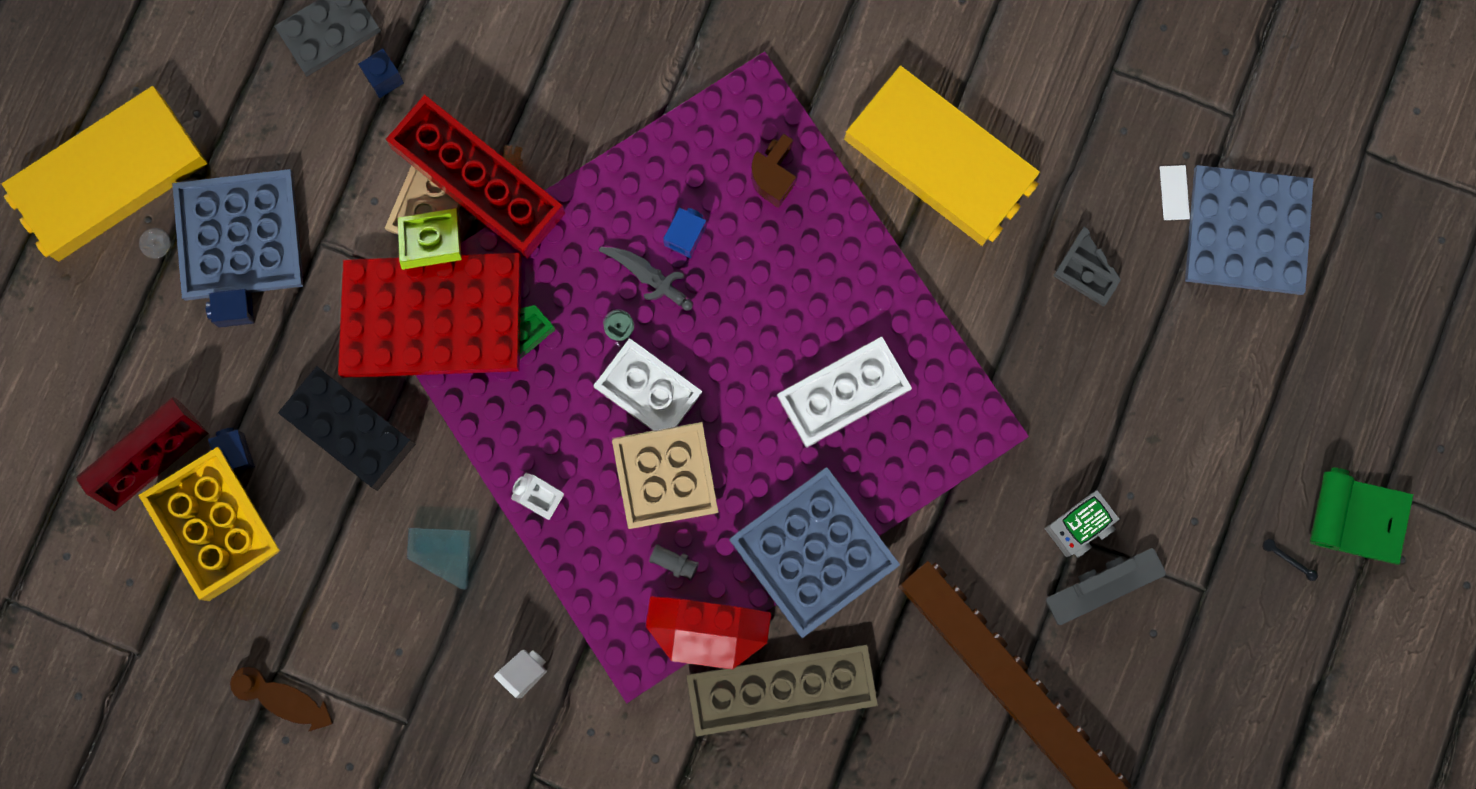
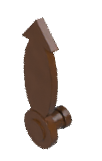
[230,667,333,732]

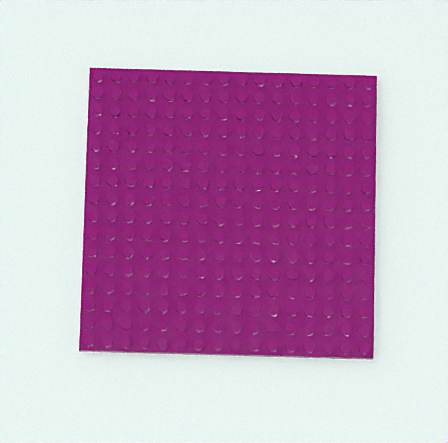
[416,51,1029,704]

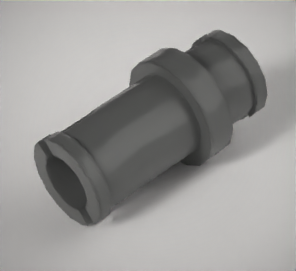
[649,544,699,581]

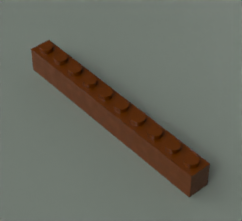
[898,561,1132,789]

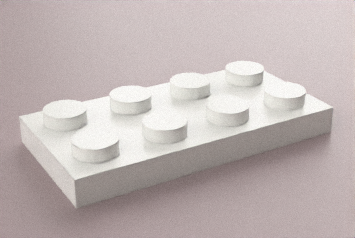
[777,337,912,448]

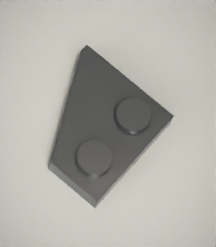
[1053,227,1121,307]

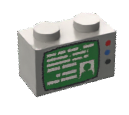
[1044,490,1120,558]

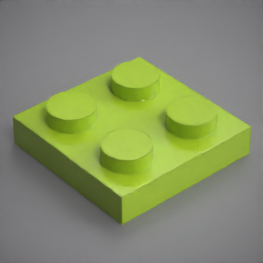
[398,208,462,270]

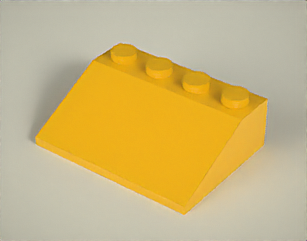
[138,447,280,601]

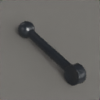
[1262,539,1318,581]

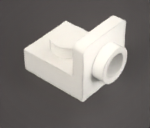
[511,473,564,520]

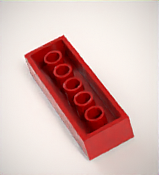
[386,94,565,259]

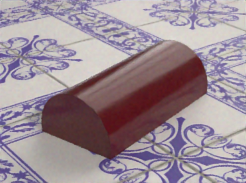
[76,397,209,512]

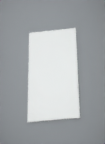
[1160,165,1190,220]

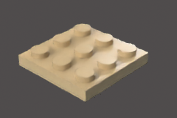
[612,422,718,529]

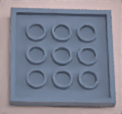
[1185,165,1314,295]
[172,169,304,301]
[729,467,900,639]

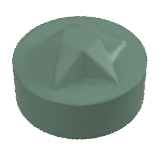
[603,309,634,341]

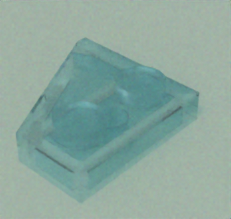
[407,528,471,590]

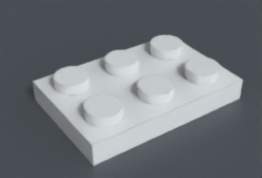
[593,338,702,431]

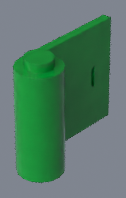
[1310,467,1414,565]

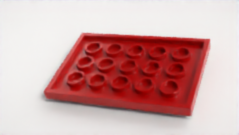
[338,253,522,378]

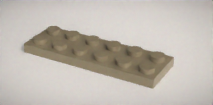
[686,645,878,737]

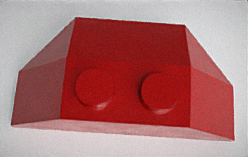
[646,596,771,670]

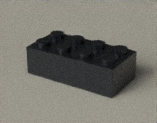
[278,366,416,491]

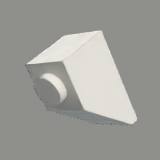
[494,650,547,698]

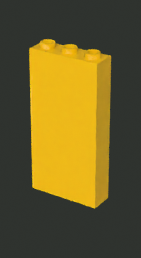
[844,65,1040,246]
[2,86,208,262]

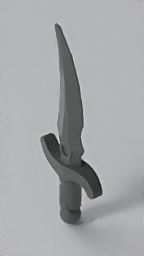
[599,247,693,310]

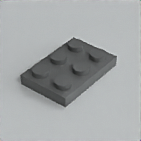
[274,0,381,77]

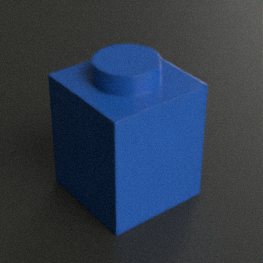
[663,207,706,259]

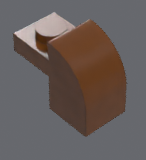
[751,134,796,208]

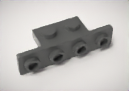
[1046,548,1166,625]

